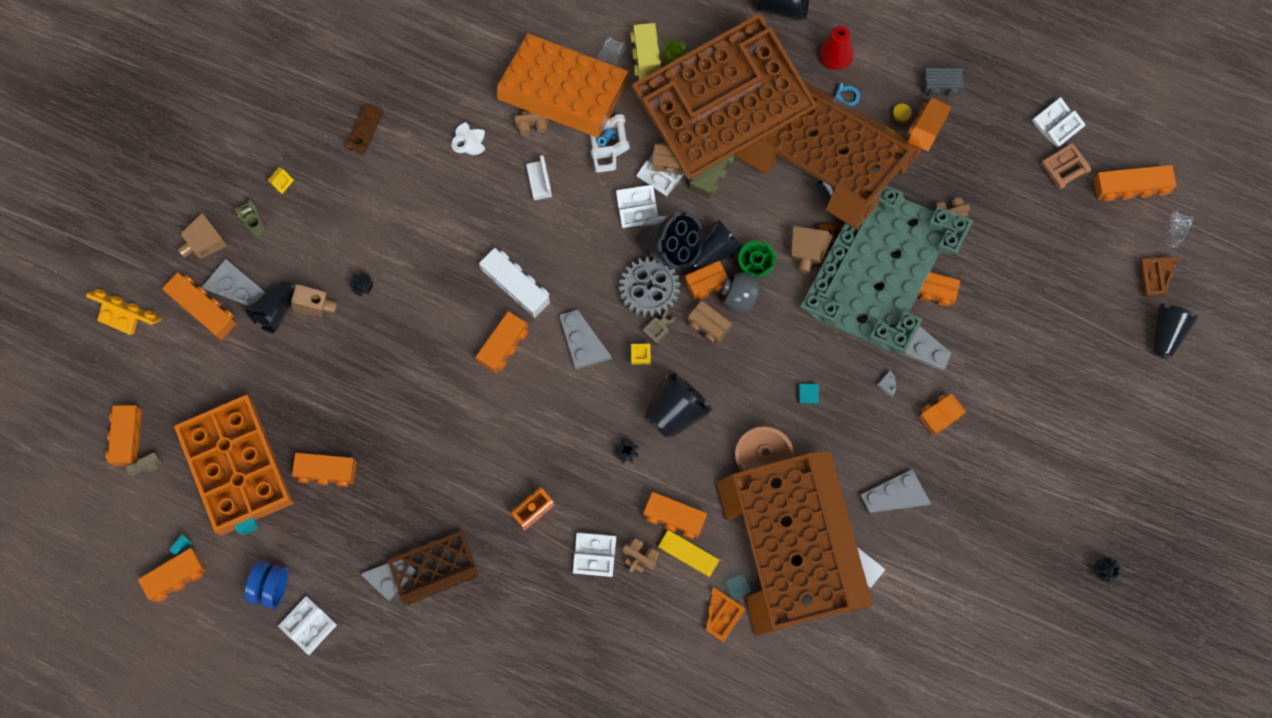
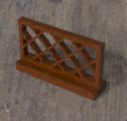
[387,531,480,606]

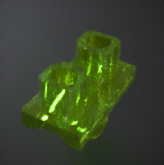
[664,39,687,64]

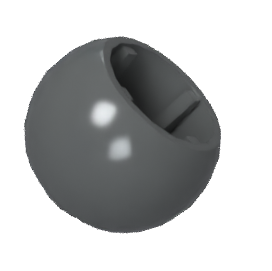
[721,272,760,313]

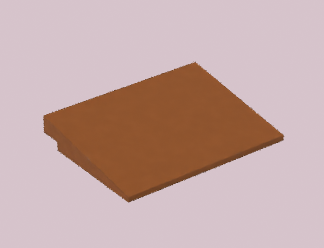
[631,13,818,180]

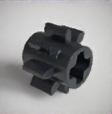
[350,272,374,297]
[615,440,639,464]
[1094,556,1120,583]

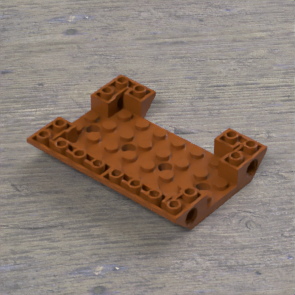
[736,79,924,229]
[717,451,873,636]

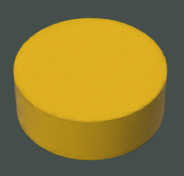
[893,104,912,123]

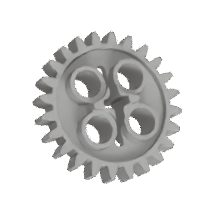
[619,257,680,318]

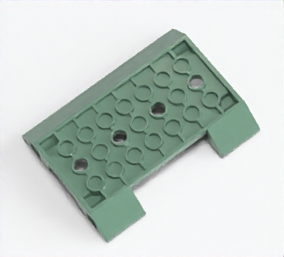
[801,186,973,353]

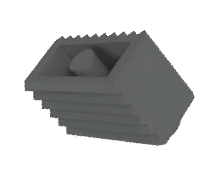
[923,67,964,97]

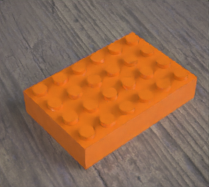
[497,34,628,138]
[174,395,294,536]

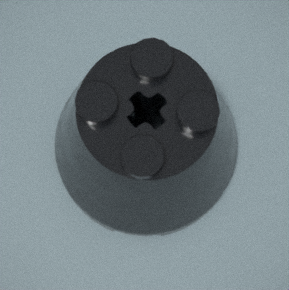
[758,0,809,20]
[636,212,704,270]
[644,370,713,437]

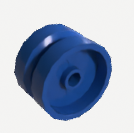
[244,560,289,610]

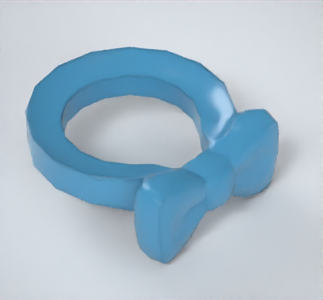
[835,83,860,107]

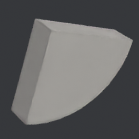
[877,371,896,398]

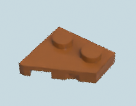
[1140,257,1179,297]

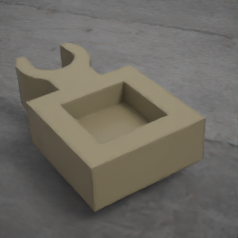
[642,311,675,345]
[125,452,163,477]

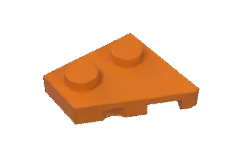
[706,587,746,643]

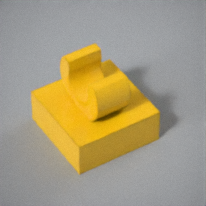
[268,167,294,194]
[631,344,651,365]

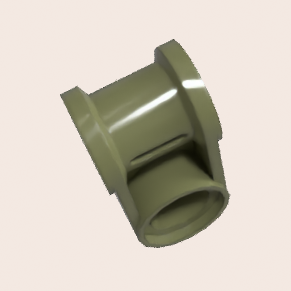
[234,199,265,236]

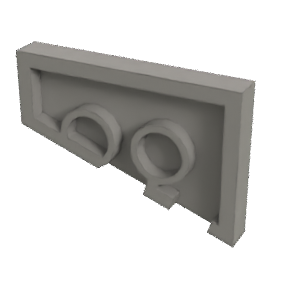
[560,310,612,370]

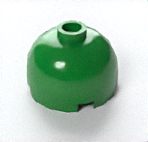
[738,241,776,279]

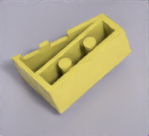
[630,23,661,80]

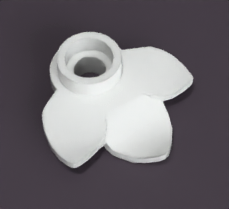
[451,122,485,155]

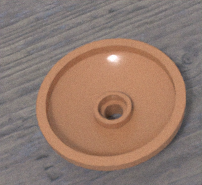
[735,426,794,483]

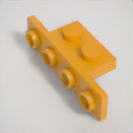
[86,289,162,335]

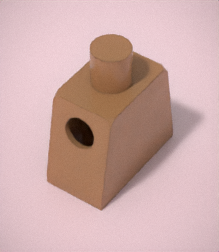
[178,213,227,259]
[792,226,832,272]
[291,284,337,317]

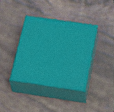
[799,384,819,404]
[235,518,260,535]
[169,535,192,556]

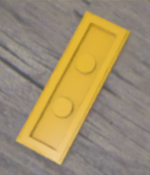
[658,530,719,578]

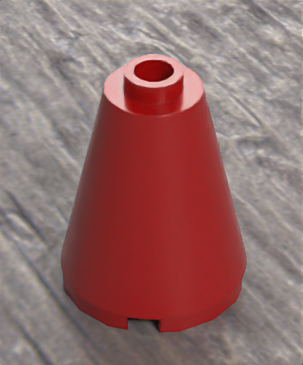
[818,26,854,71]

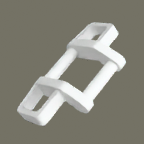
[590,114,630,172]

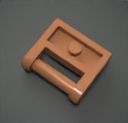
[1041,143,1091,190]

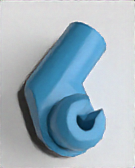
[597,128,618,146]

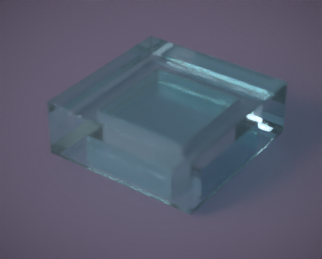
[724,574,751,600]

